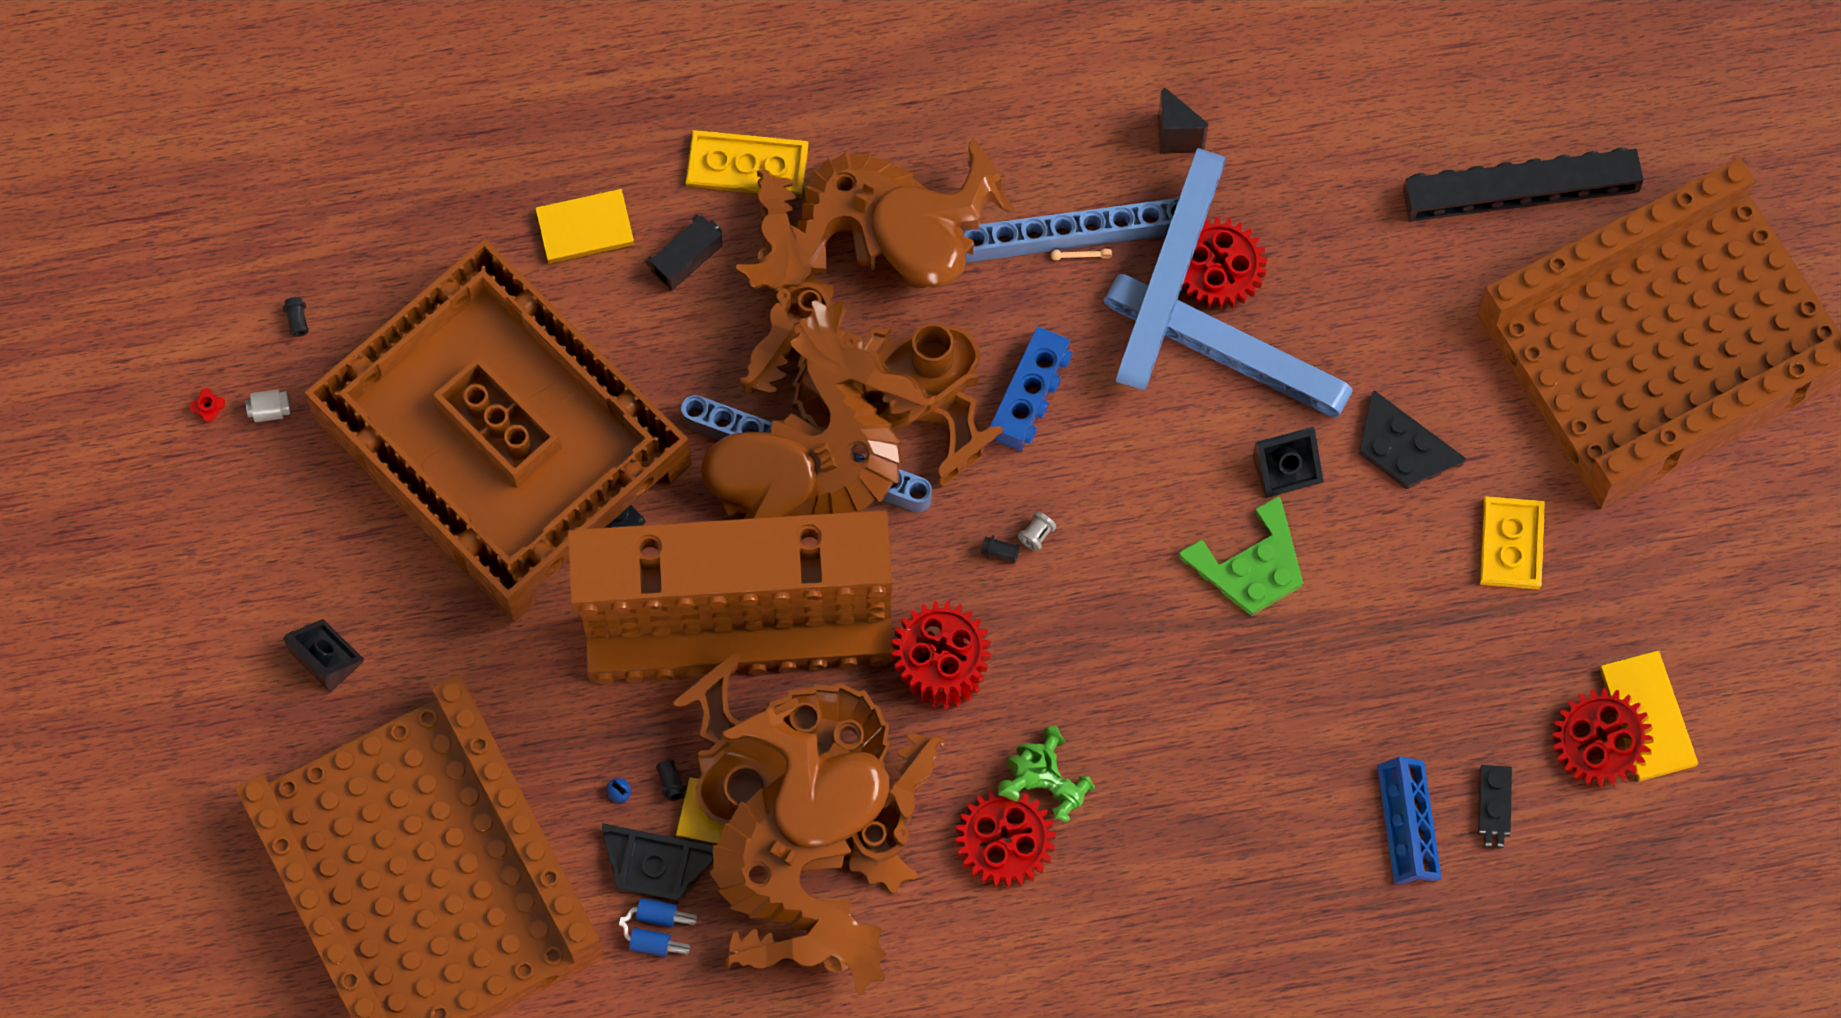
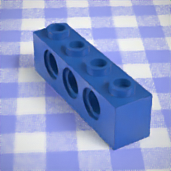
[990,326,1073,452]

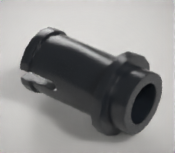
[283,297,309,337]
[981,535,1020,564]
[656,759,686,801]

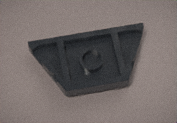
[1359,390,1466,489]
[602,823,713,903]

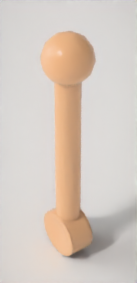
[1051,249,1112,261]

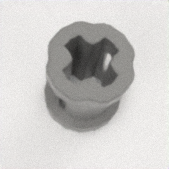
[1017,511,1056,552]

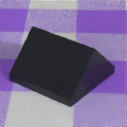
[1158,88,1209,154]
[1253,427,1324,498]
[283,619,365,693]

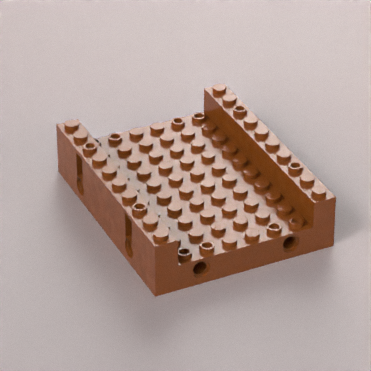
[1477,157,1841,509]
[304,238,692,622]
[568,510,894,685]
[235,674,605,1018]

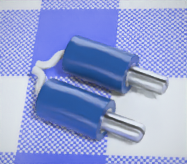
[619,898,697,957]

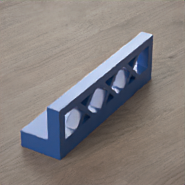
[1377,756,1442,885]

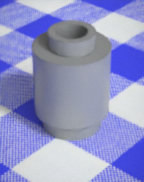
[245,389,291,423]

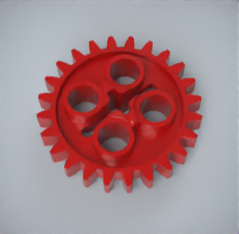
[1181,217,1267,310]
[892,601,991,699]
[1552,688,1654,788]
[955,790,1056,889]

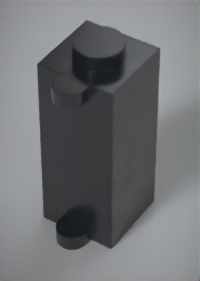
[645,214,723,291]

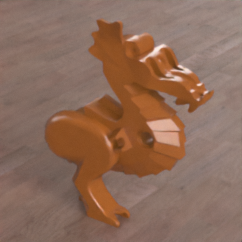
[736,139,1014,291]
[740,275,1004,487]
[701,300,939,519]
[672,651,945,894]
[709,698,889,995]

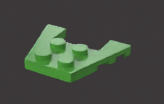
[1179,496,1303,616]

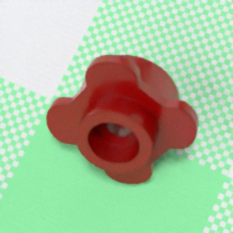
[189,388,226,422]

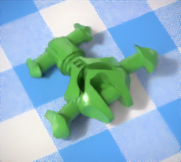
[998,725,1095,823]

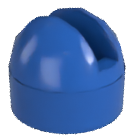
[606,778,631,804]

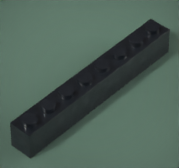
[1403,147,1644,222]

